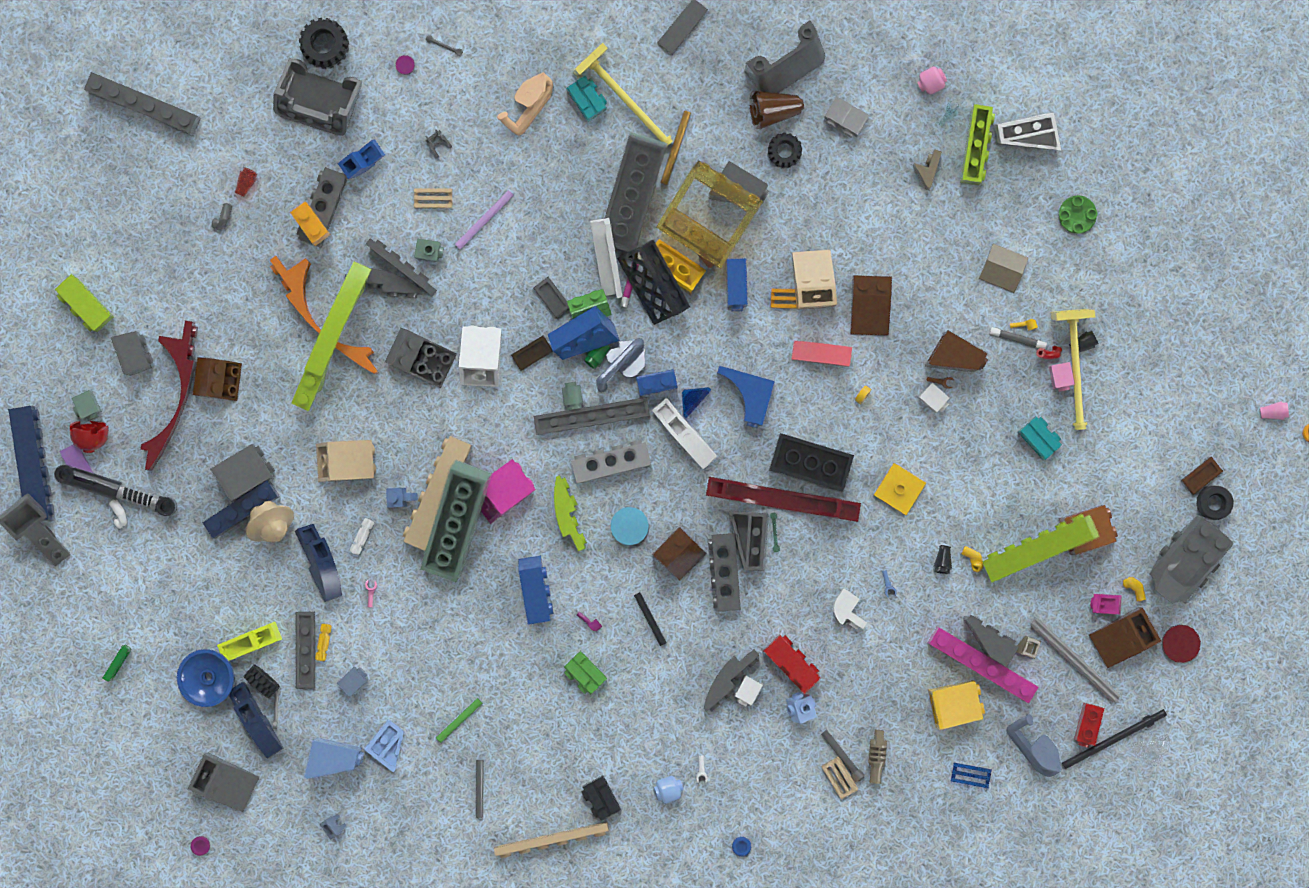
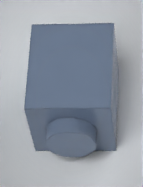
[337,667,368,697]

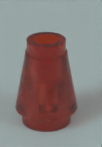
[234,167,258,197]

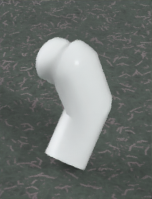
[109,500,128,529]

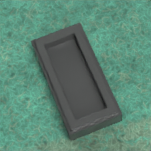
[533,277,569,318]

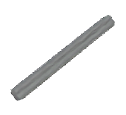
[1030,618,1120,702]

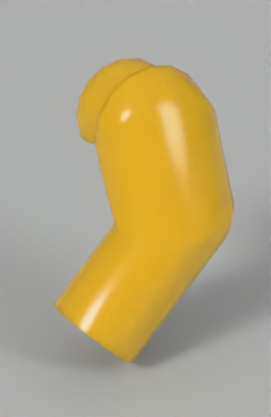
[961,546,984,572]
[1123,577,1146,601]

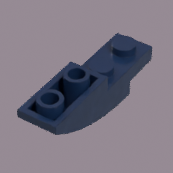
[295,523,342,602]
[229,682,284,759]

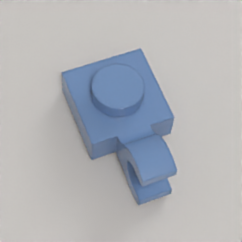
[386,488,418,508]

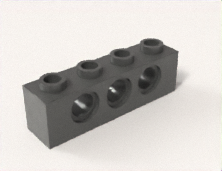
[297,167,348,248]
[708,533,741,612]

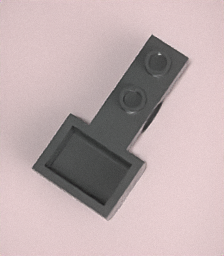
[0,493,70,567]

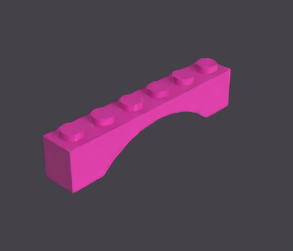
[927,627,1039,703]

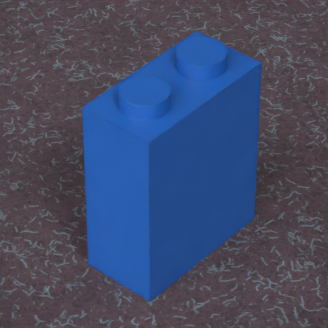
[726,258,748,312]

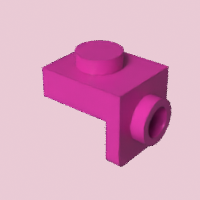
[1090,594,1122,615]

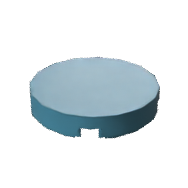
[611,507,649,545]

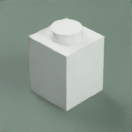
[918,383,949,413]
[734,675,763,706]

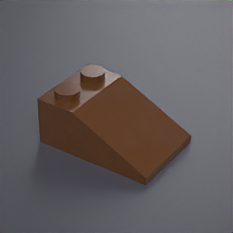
[850,275,892,336]

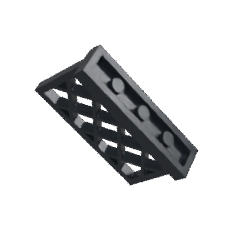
[617,240,690,325]

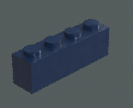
[202,480,280,539]

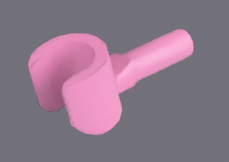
[365,580,377,607]

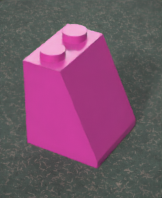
[481,459,536,524]

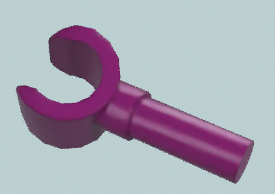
[577,612,602,632]

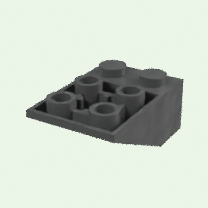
[385,328,457,388]
[963,615,1019,667]
[187,752,259,812]

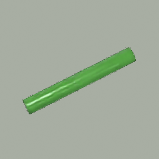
[436,698,483,743]

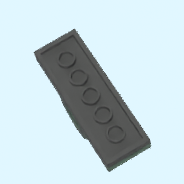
[604,132,668,252]

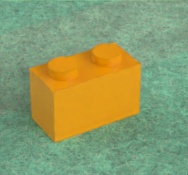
[290,201,331,246]

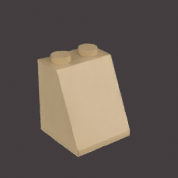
[316,440,376,482]

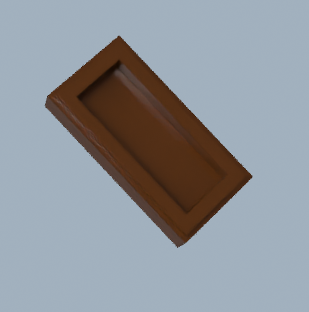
[1181,456,1223,495]

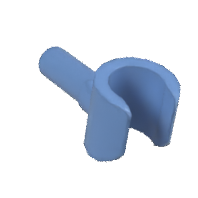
[882,570,897,598]

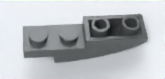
[344,268,422,298]
[704,649,759,712]

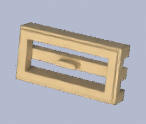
[414,188,453,208]
[821,756,858,799]

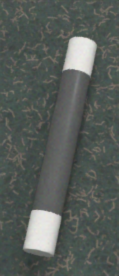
[990,327,1047,349]

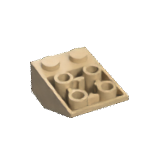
[792,250,837,310]

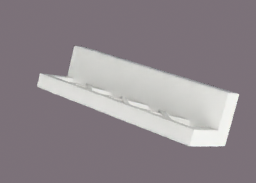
[590,218,623,298]

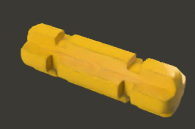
[315,623,332,661]

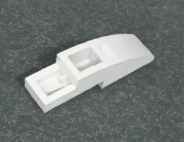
[652,398,718,469]

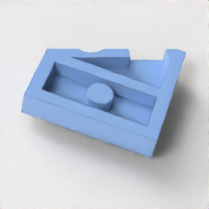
[364,719,404,772]

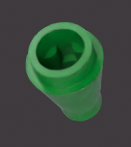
[584,345,611,369]

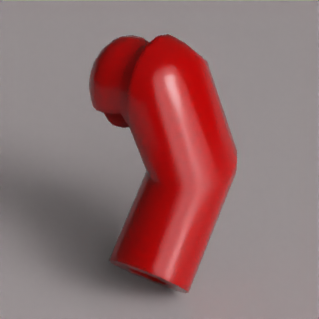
[1036,345,1062,360]

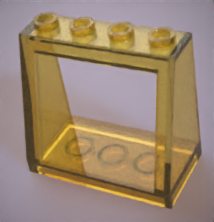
[656,160,764,269]

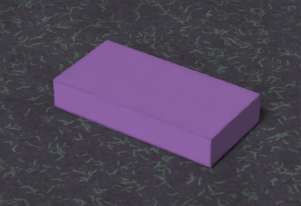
[59,444,93,482]

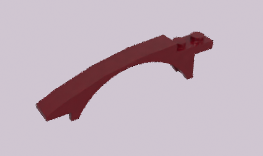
[140,320,198,471]
[706,477,861,522]

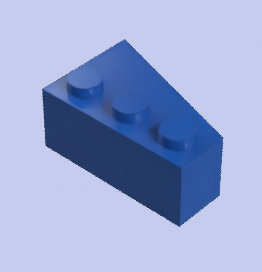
[547,306,620,360]
[518,555,554,625]

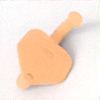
[497,72,553,135]

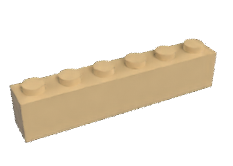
[402,436,472,551]

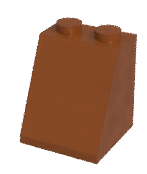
[1058,505,1118,555]

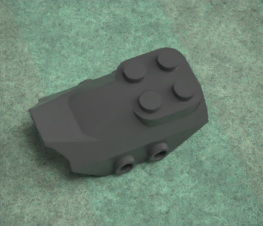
[1149,515,1233,604]

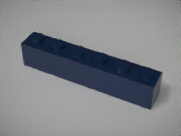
[8,406,55,521]

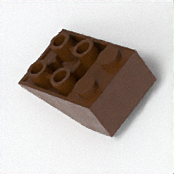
[1089,607,1161,668]

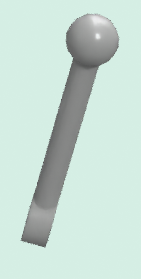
[273,689,281,729]

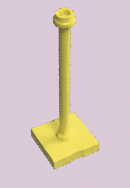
[573,43,673,146]
[1050,309,1095,430]

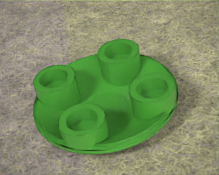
[1059,195,1098,234]

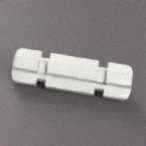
[350,518,374,555]

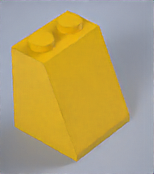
[928,680,985,730]

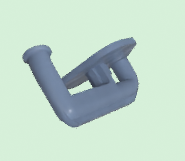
[596,338,645,393]
[1006,714,1061,777]

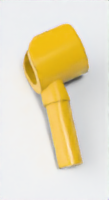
[1010,319,1038,331]

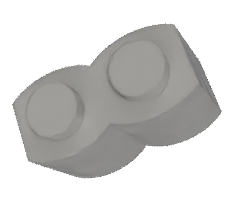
[824,96,869,138]

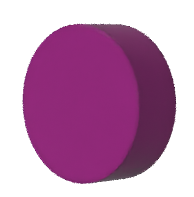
[395,55,415,75]
[190,836,210,856]

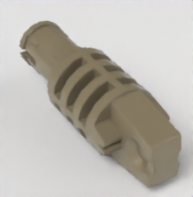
[868,729,887,784]

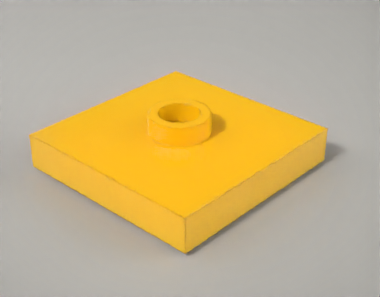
[874,463,926,515]

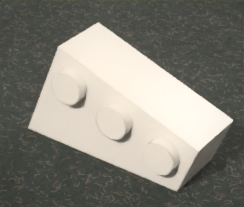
[994,112,1061,150]

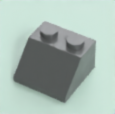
[110,331,153,376]

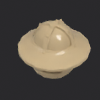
[246,501,294,543]

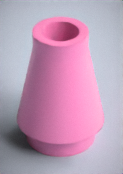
[1260,401,1289,420]

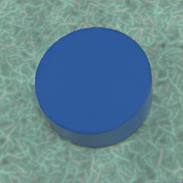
[732,837,751,856]

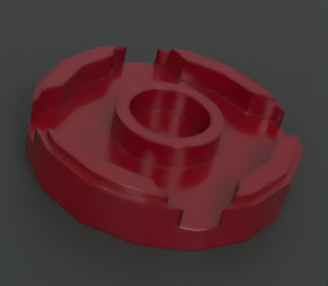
[1162,624,1201,663]

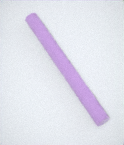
[455,190,514,249]

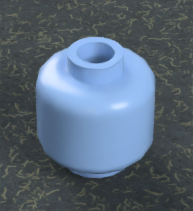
[654,776,683,804]

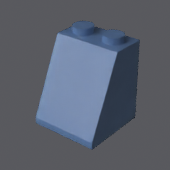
[304,737,364,779]

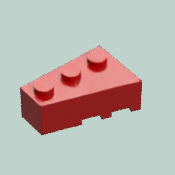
[763,634,821,694]

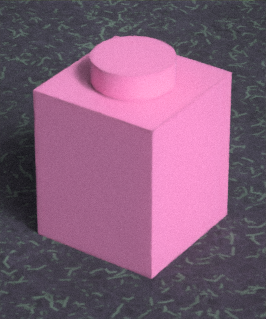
[1049,362,1075,392]

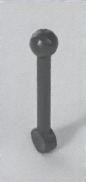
[426,35,463,56]

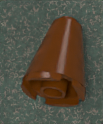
[749,91,804,129]

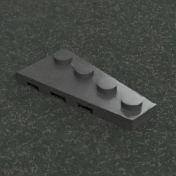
[366,238,437,296]

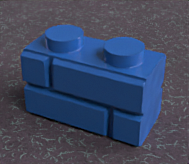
[636,369,678,397]

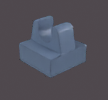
[320,814,346,840]

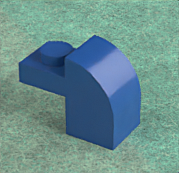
[338,139,385,179]

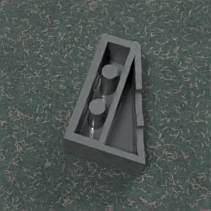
[729,511,769,571]

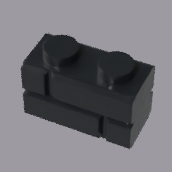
[581,775,621,821]

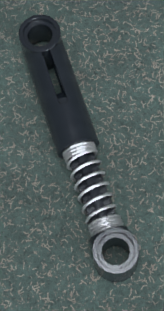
[54,465,177,516]

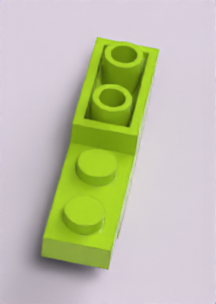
[554,475,587,551]

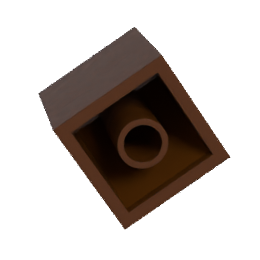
[925,330,988,372]
[652,527,707,581]

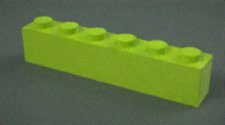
[982,514,1099,582]

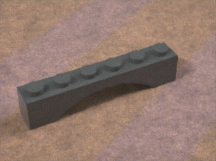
[84,72,201,136]

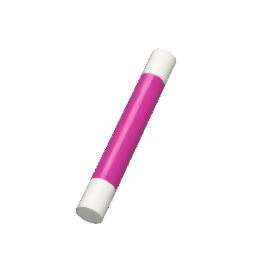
[620,252,641,308]

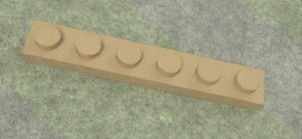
[494,822,609,858]

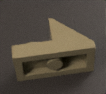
[913,149,942,190]

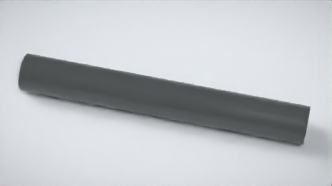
[476,760,484,818]

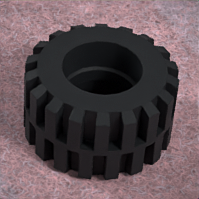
[299,18,349,69]

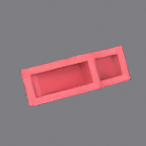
[791,341,852,367]

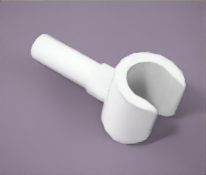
[696,756,708,783]

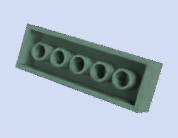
[420,460,492,582]

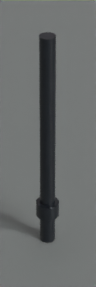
[1062,709,1167,769]

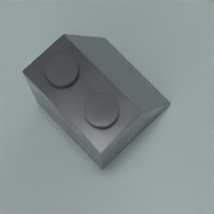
[708,161,769,205]
[210,444,275,502]

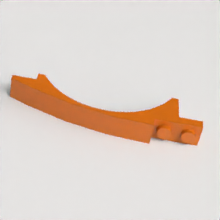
[270,256,379,374]

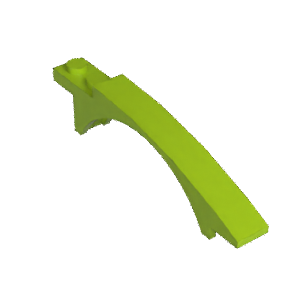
[291,261,372,411]

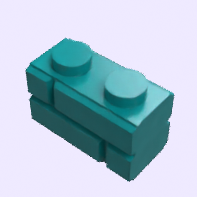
[566,76,607,122]
[1017,416,1062,460]

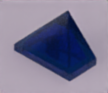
[682,387,712,419]

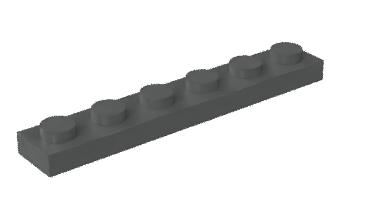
[533,397,650,435]

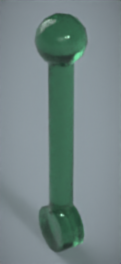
[770,512,780,552]

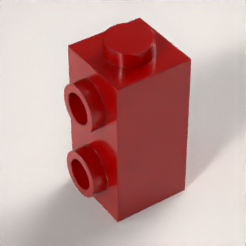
[1074,702,1105,748]

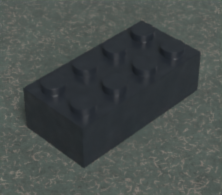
[769,433,854,493]

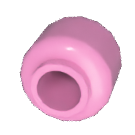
[917,66,947,95]

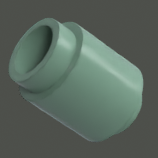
[561,382,583,410]

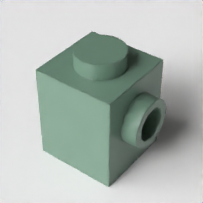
[414,238,444,262]
[71,390,102,421]

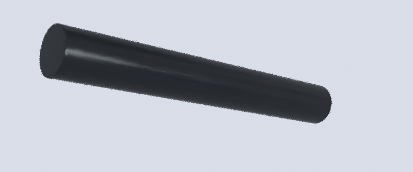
[634,592,667,646]

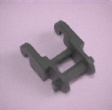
[425,129,452,158]

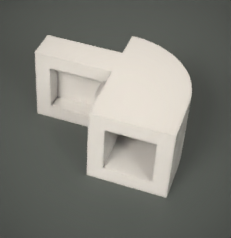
[833,588,867,630]

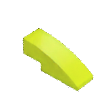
[217,622,282,661]

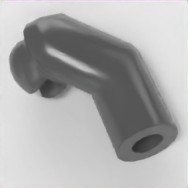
[211,203,232,230]

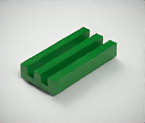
[102,645,132,682]

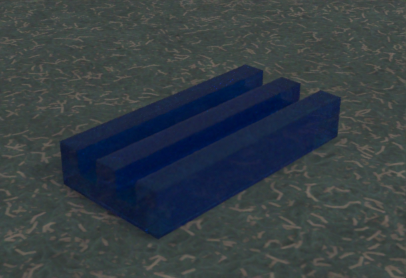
[950,762,992,788]

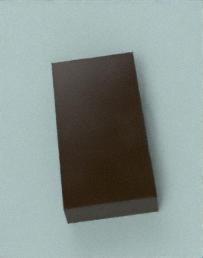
[511,335,553,371]

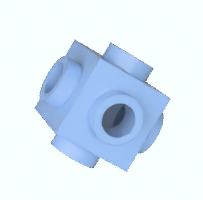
[786,692,817,724]

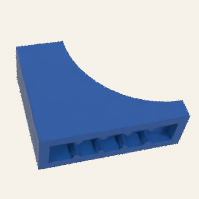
[717,366,775,428]

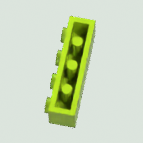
[960,104,995,186]

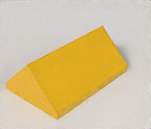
[656,239,707,295]

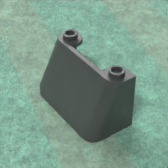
[744,20,825,93]
[273,57,362,136]

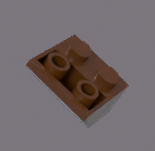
[193,357,242,401]

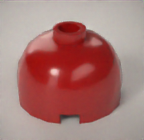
[69,421,109,453]

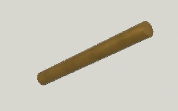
[660,110,691,185]

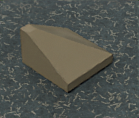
[1016,636,1041,659]

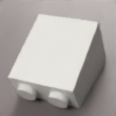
[459,325,502,387]

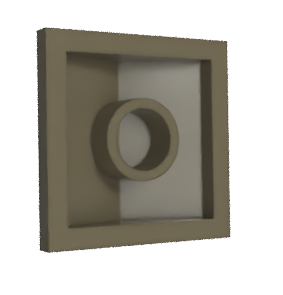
[979,243,1029,293]

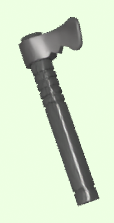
[821,730,864,788]

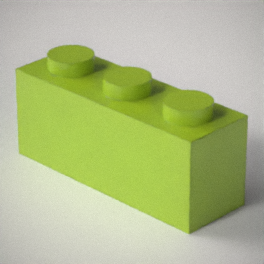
[55,274,114,333]

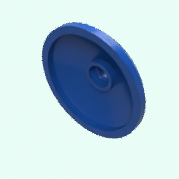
[177,649,234,707]

